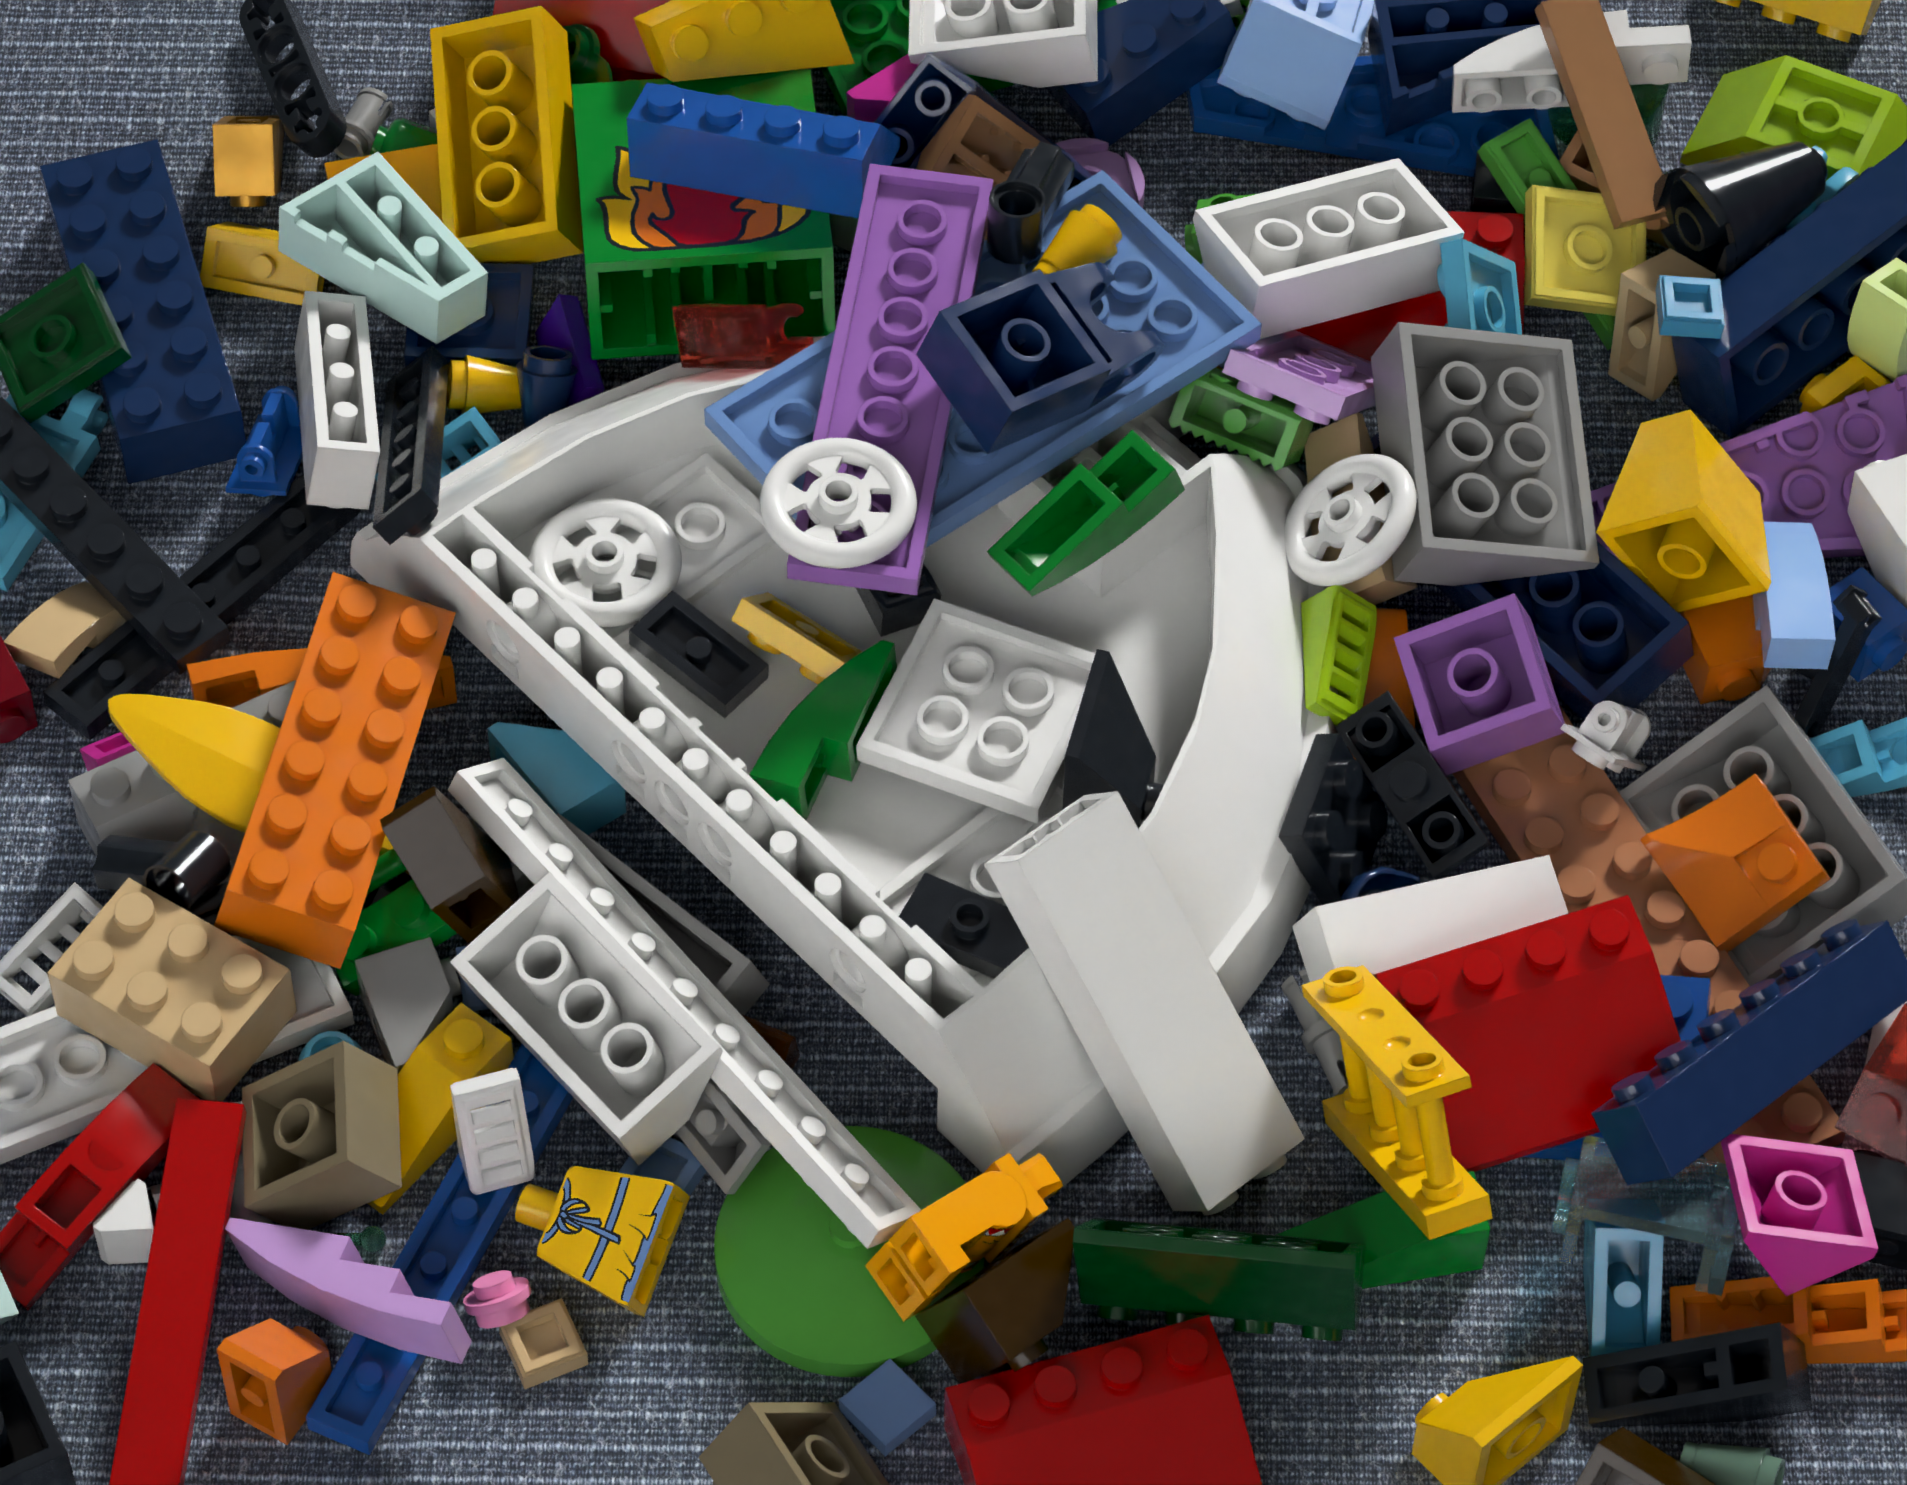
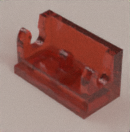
[672,303,814,369]

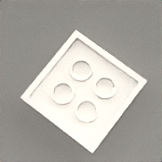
[856,598,1095,824]

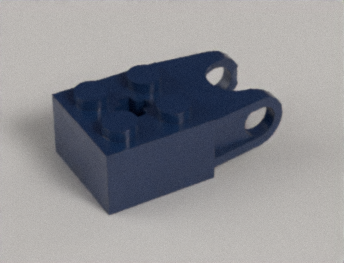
[916,262,1165,454]

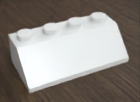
[1193,158,1465,339]
[450,872,723,1165]

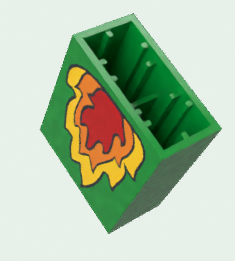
[572,69,836,360]

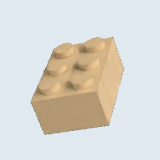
[47,878,297,1102]

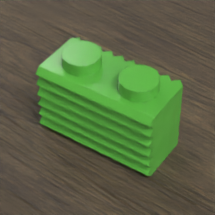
[1168,368,1314,471]

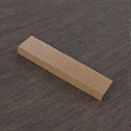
[1535,0,1666,230]

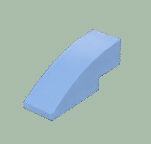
[1753,522,1836,669]

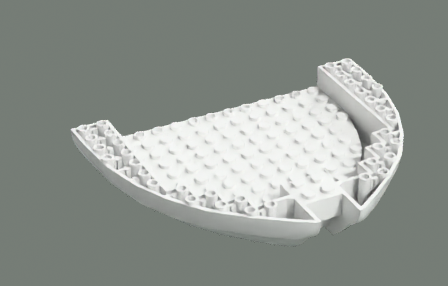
[350,336,1347,1202]

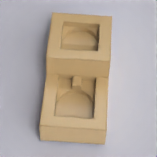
[4,581,126,679]

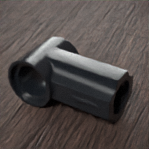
[986,142,1074,265]
[92,831,231,911]

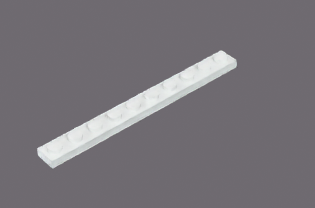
[448,758,921,1249]

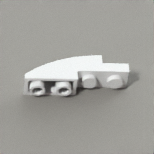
[1451,10,1692,113]

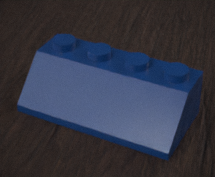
[627,82,900,219]

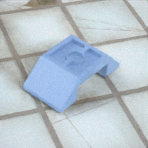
[1217,0,1374,130]

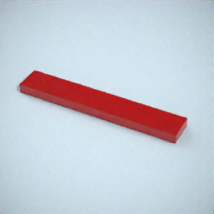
[109,1098,247,1485]

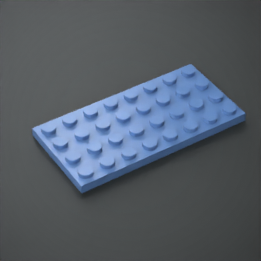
[704,170,1262,589]

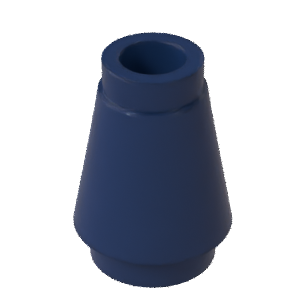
[516,345,578,429]

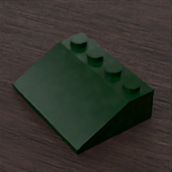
[1073,1218,1366,1341]

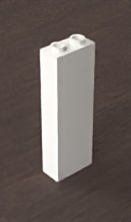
[984,791,1305,1215]

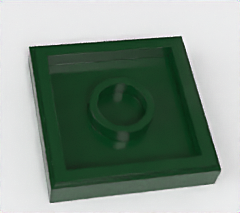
[0,262,132,424]

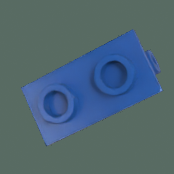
[226,386,303,497]

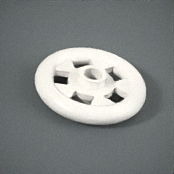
[760,438,917,569]
[1284,454,1417,586]
[529,498,682,628]

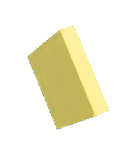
[1524,185,1646,316]

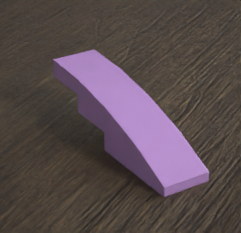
[225,1217,472,1364]

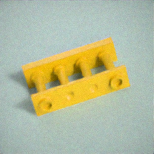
[1301,965,1493,1240]

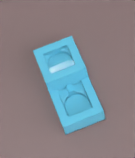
[1810,717,1907,797]

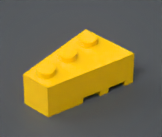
[633,0,855,82]

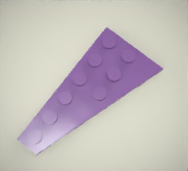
[1591,374,1907,561]

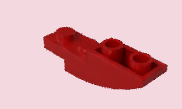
[0,1063,200,1311]

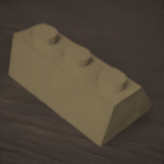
[699,1402,889,1485]

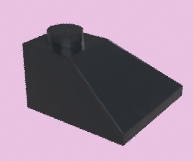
[1062,649,1164,829]

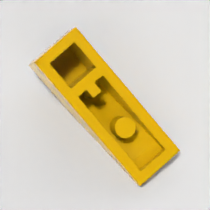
[367,1003,514,1215]

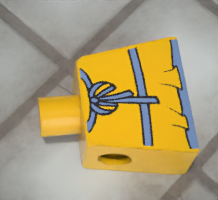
[515,1166,690,1317]

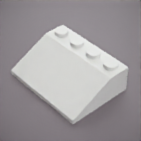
[908,0,1098,88]

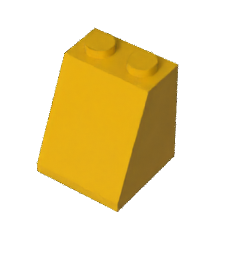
[1596,409,1771,612]

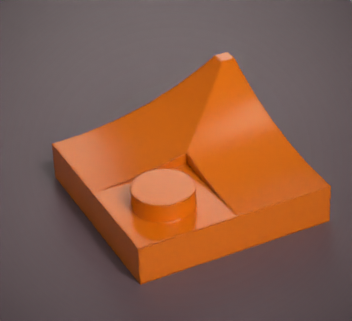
[1640,773,1831,953]

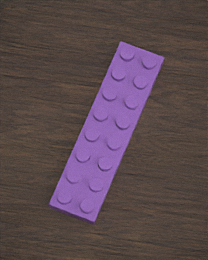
[787,164,994,595]

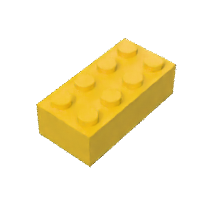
[430,6,584,264]

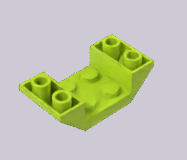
[1680,55,1907,181]

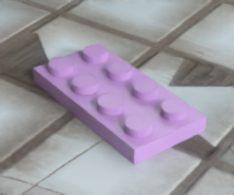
[1222,330,1376,425]

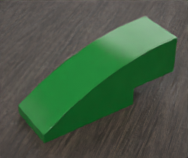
[987,430,1185,597]
[749,640,897,820]

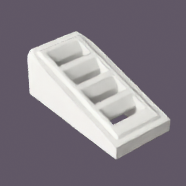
[0,882,103,1017]
[450,1067,535,1195]

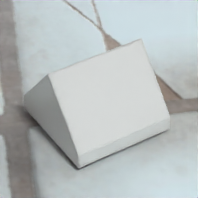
[93,1179,155,1265]

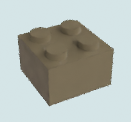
[242,1040,402,1230]

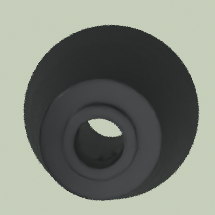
[1653,141,1828,281]

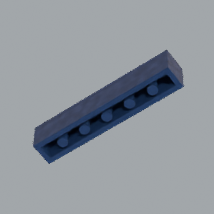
[1591,919,1907,1185]

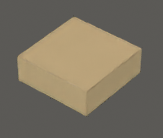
[499,1298,588,1389]

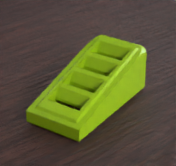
[1301,585,1377,725]

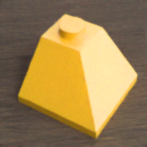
[1411,1356,1583,1485]

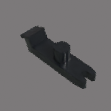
[1794,585,1882,738]

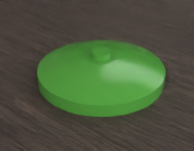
[714,1126,985,1377]

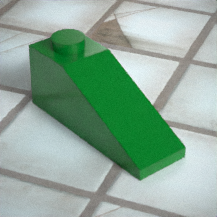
[1276,1171,1490,1289]

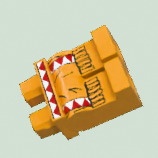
[865,1152,1063,1322]

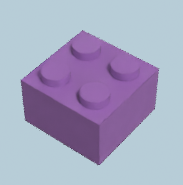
[1394,593,1566,775]

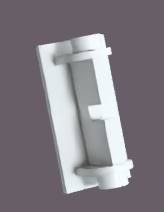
[1560,701,1651,774]

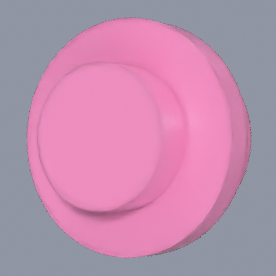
[463,1270,532,1329]

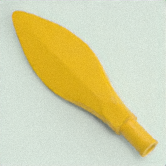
[108,694,410,875]

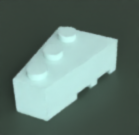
[278,152,488,344]

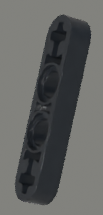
[239,0,347,158]

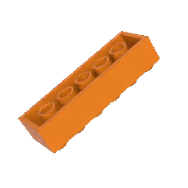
[214,572,456,969]

